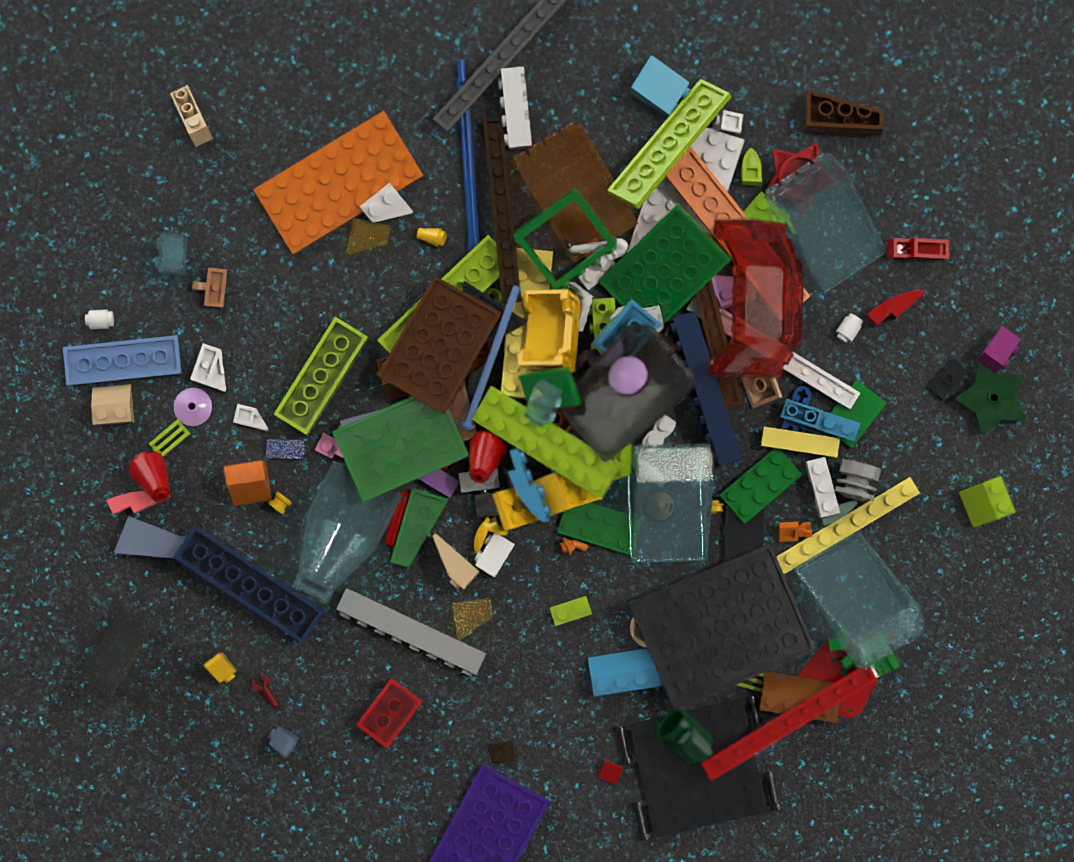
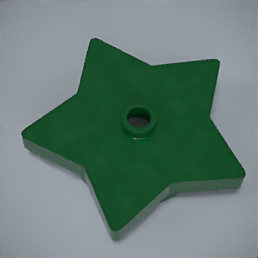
[955,363,1026,435]

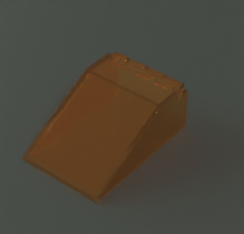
[510,121,638,263]

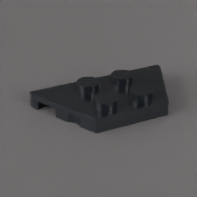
[463,281,527,344]

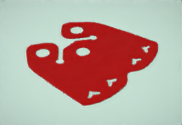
[797,637,878,718]

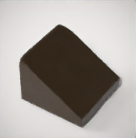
[489,741,515,763]

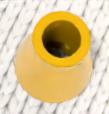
[417,228,446,247]

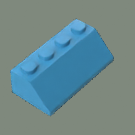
[588,649,663,696]

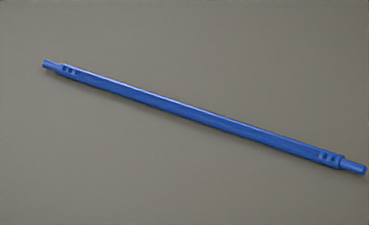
[457,60,487,343]

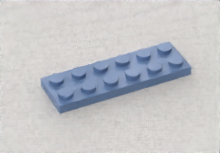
[63,335,182,386]

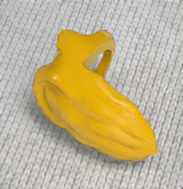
[474,517,509,553]

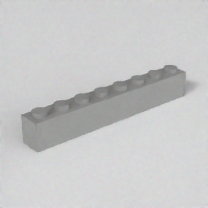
[337,588,486,676]

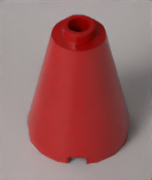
[469,431,507,483]
[129,451,170,502]

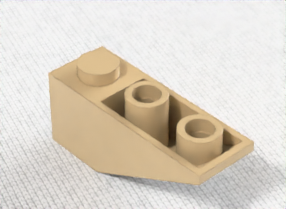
[170,85,213,147]

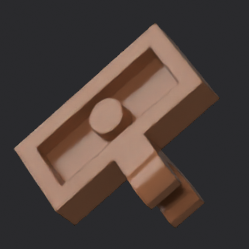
[192,268,227,308]

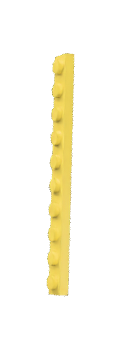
[777,477,920,574]

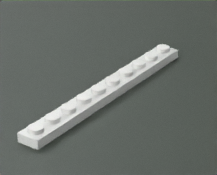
[686,296,860,410]

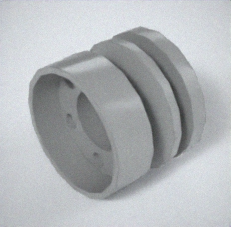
[834,459,881,501]

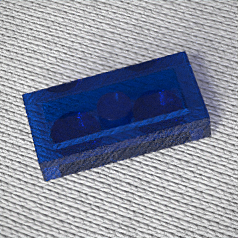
[266,439,305,460]

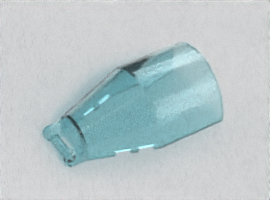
[292,461,402,605]

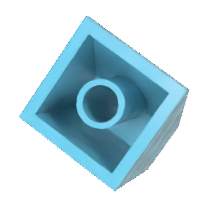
[630,55,690,117]

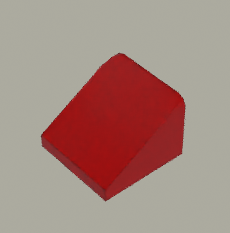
[598,760,623,785]

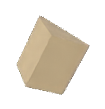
[739,361,782,409]

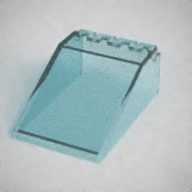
[765,152,887,294]
[628,444,713,563]
[794,530,926,669]

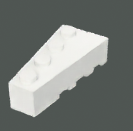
[498,66,532,151]

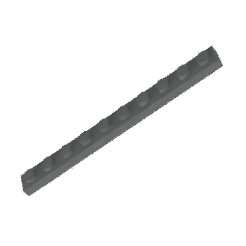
[433,0,566,132]

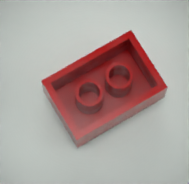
[357,678,423,748]

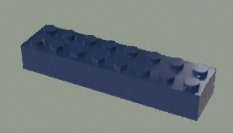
[669,311,742,467]
[173,525,324,643]

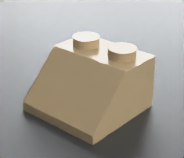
[91,384,134,426]

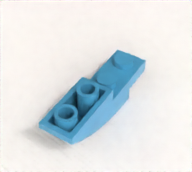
[780,399,861,442]
[508,449,551,522]

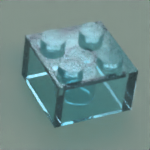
[155,233,188,277]

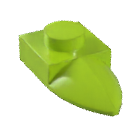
[741,148,762,186]

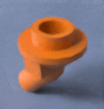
[560,538,588,556]

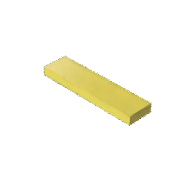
[761,427,840,458]

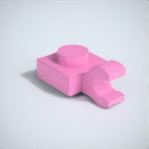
[315,433,343,459]

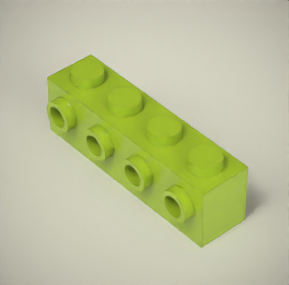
[588,298,616,377]

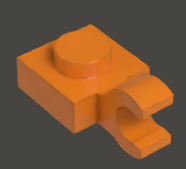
[778,522,812,542]

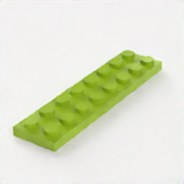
[608,79,731,209]
[377,235,499,354]
[472,386,622,499]

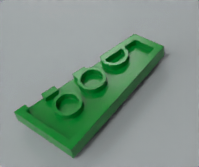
[391,488,449,567]

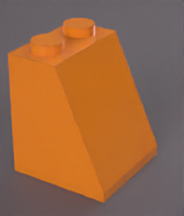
[224,461,272,506]

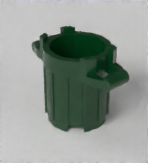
[656,709,715,767]

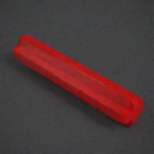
[384,490,409,546]

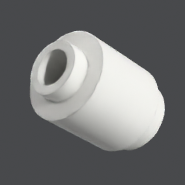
[85,310,114,330]
[836,313,863,343]

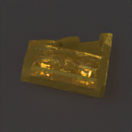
[452,598,493,640]

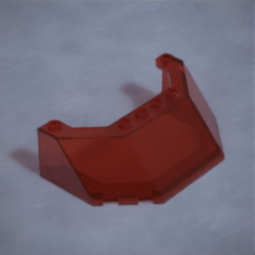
[708,219,804,378]

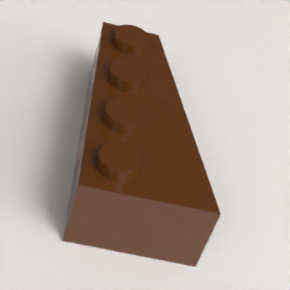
[804,89,884,136]

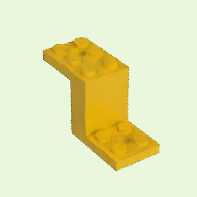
[492,472,600,531]

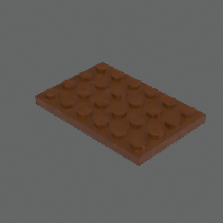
[377,275,502,414]

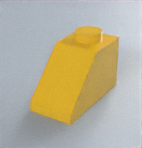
[204,653,237,684]

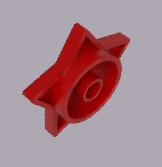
[765,143,837,215]

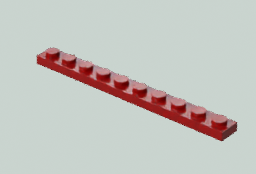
[701,664,877,781]

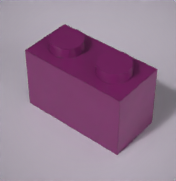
[977,326,1021,374]

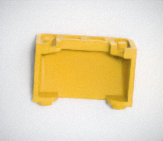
[517,290,580,372]

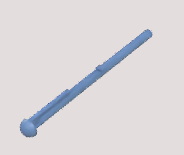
[461,285,521,431]

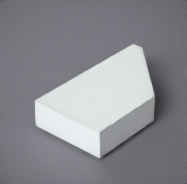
[233,404,268,431]

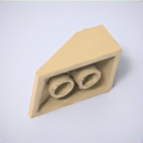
[433,533,479,589]

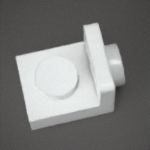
[711,110,743,134]

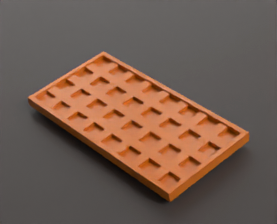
[253,111,423,255]

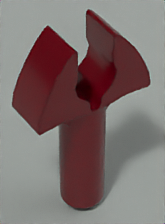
[252,675,279,709]

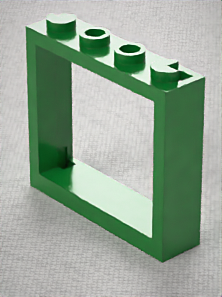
[513,187,617,290]

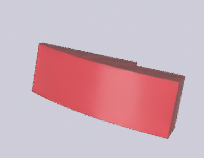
[106,491,171,515]

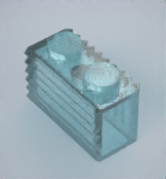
[524,379,562,427]

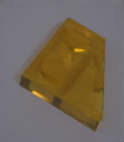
[346,218,391,255]

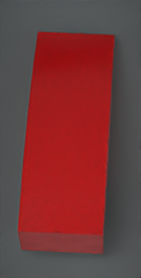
[887,238,949,259]
[865,289,925,327]

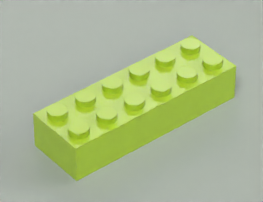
[274,317,369,436]

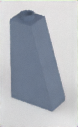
[114,516,185,558]

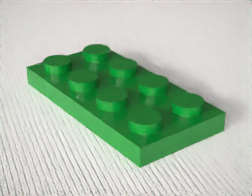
[719,448,802,525]
[557,503,642,555]

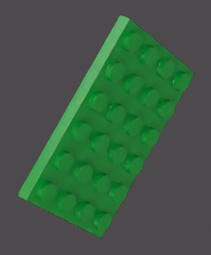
[598,204,732,324]
[332,396,469,502]

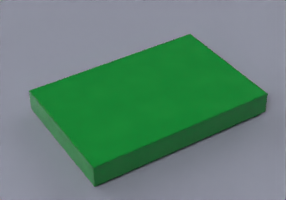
[518,367,581,411]
[831,380,886,449]

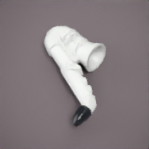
[563,238,628,268]

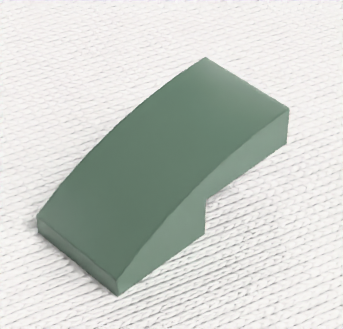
[820,500,857,526]

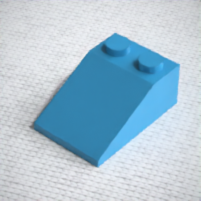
[592,299,662,362]

